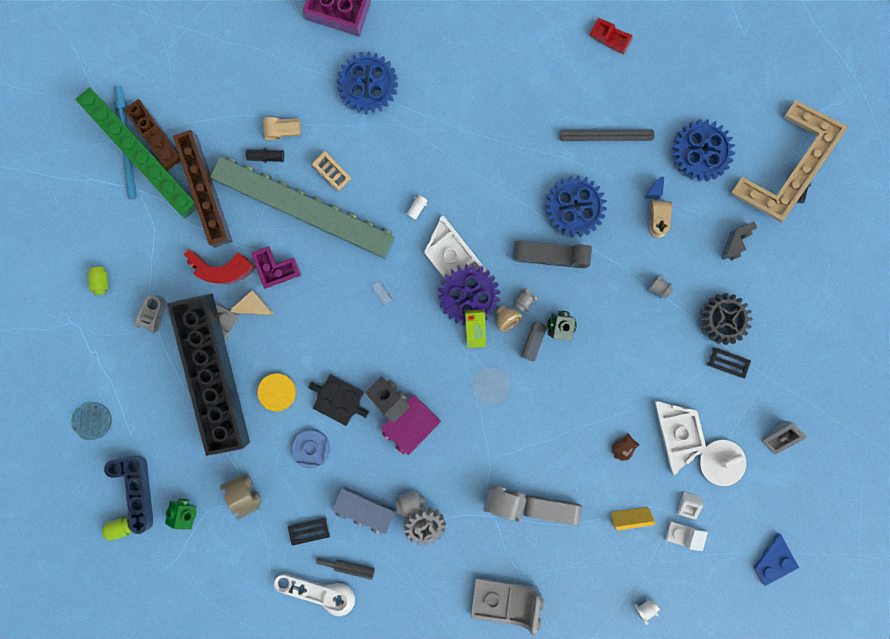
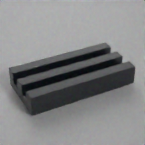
[707,348,751,379]
[288,517,330,546]

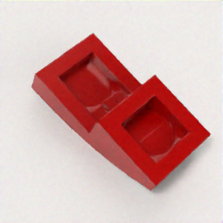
[590,18,633,55]

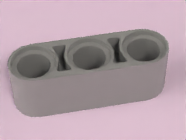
[524,496,582,525]

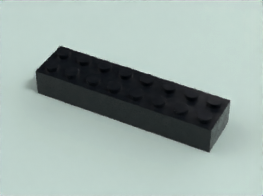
[167,293,250,456]

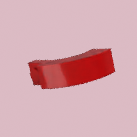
[184,249,256,285]

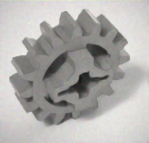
[403,506,446,546]

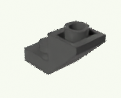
[721,221,757,261]

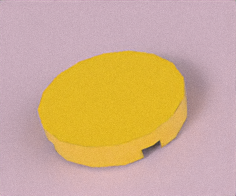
[257,373,297,411]

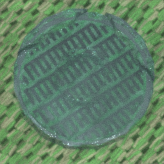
[71,402,112,440]

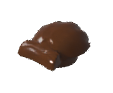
[612,433,640,461]

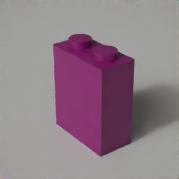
[381,394,441,456]

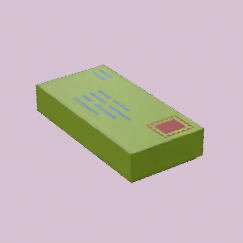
[465,310,486,348]

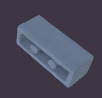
[332,486,396,535]

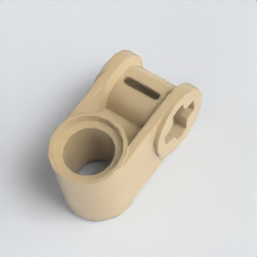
[649,200,672,238]

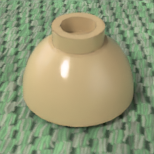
[496,306,522,332]

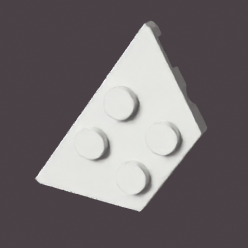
[424,215,486,281]
[654,401,707,475]

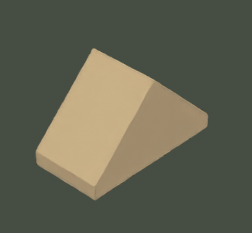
[231,291,274,316]

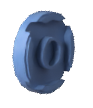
[291,430,330,468]

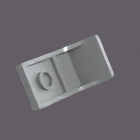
[471,577,544,636]

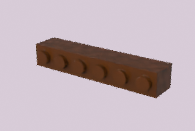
[173,130,233,248]

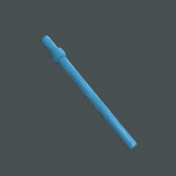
[114,86,136,199]

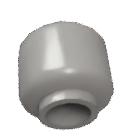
[396,491,426,518]

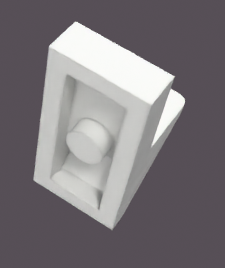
[665,521,708,551]

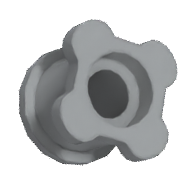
[647,274,673,299]
[514,287,539,312]

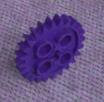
[438,263,500,326]

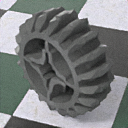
[699,293,753,345]

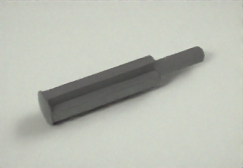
[316,558,375,580]

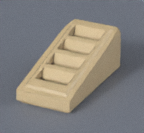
[311,151,352,192]

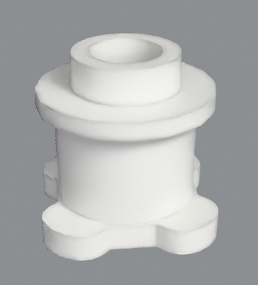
[634,598,660,625]

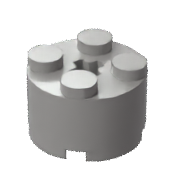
[483,485,527,522]

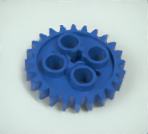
[336,52,398,115]
[672,119,735,182]
[544,175,607,238]

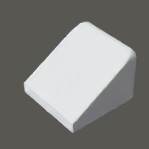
[677,492,703,520]

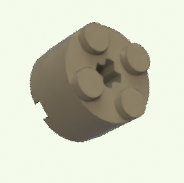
[220,474,262,520]

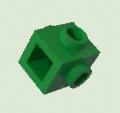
[165,498,197,529]

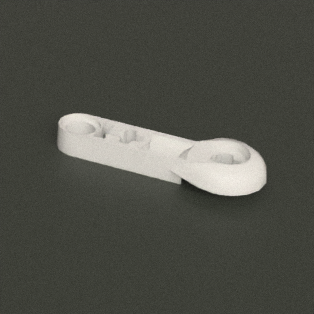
[274,573,355,616]

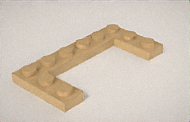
[731,100,848,223]

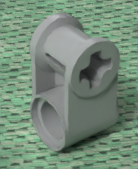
[135,296,167,334]

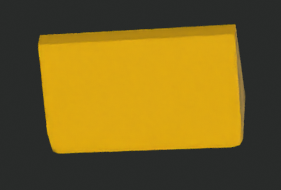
[611,507,655,530]

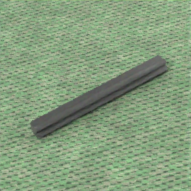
[560,129,655,141]

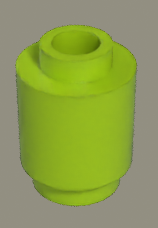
[87,267,109,295]
[102,517,132,541]

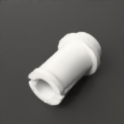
[406,195,428,220]

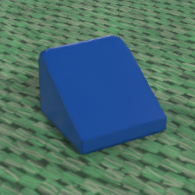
[644,176,664,199]

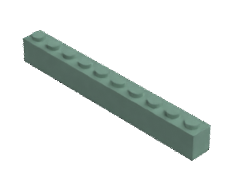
[210,157,395,259]

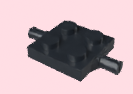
[308,374,369,426]

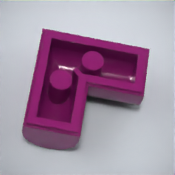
[251,246,301,289]

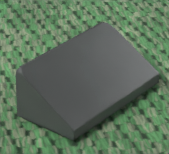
[521,321,547,362]

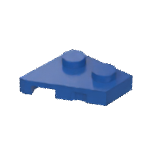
[754,533,799,586]

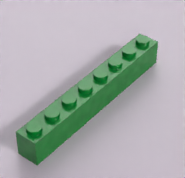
[75,87,197,219]

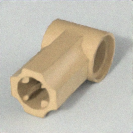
[263,117,302,140]

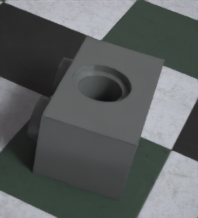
[365,376,410,423]

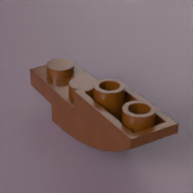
[124,99,181,171]

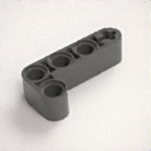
[513,241,592,268]

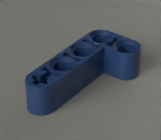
[104,456,153,534]

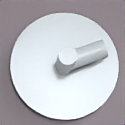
[700,440,746,486]

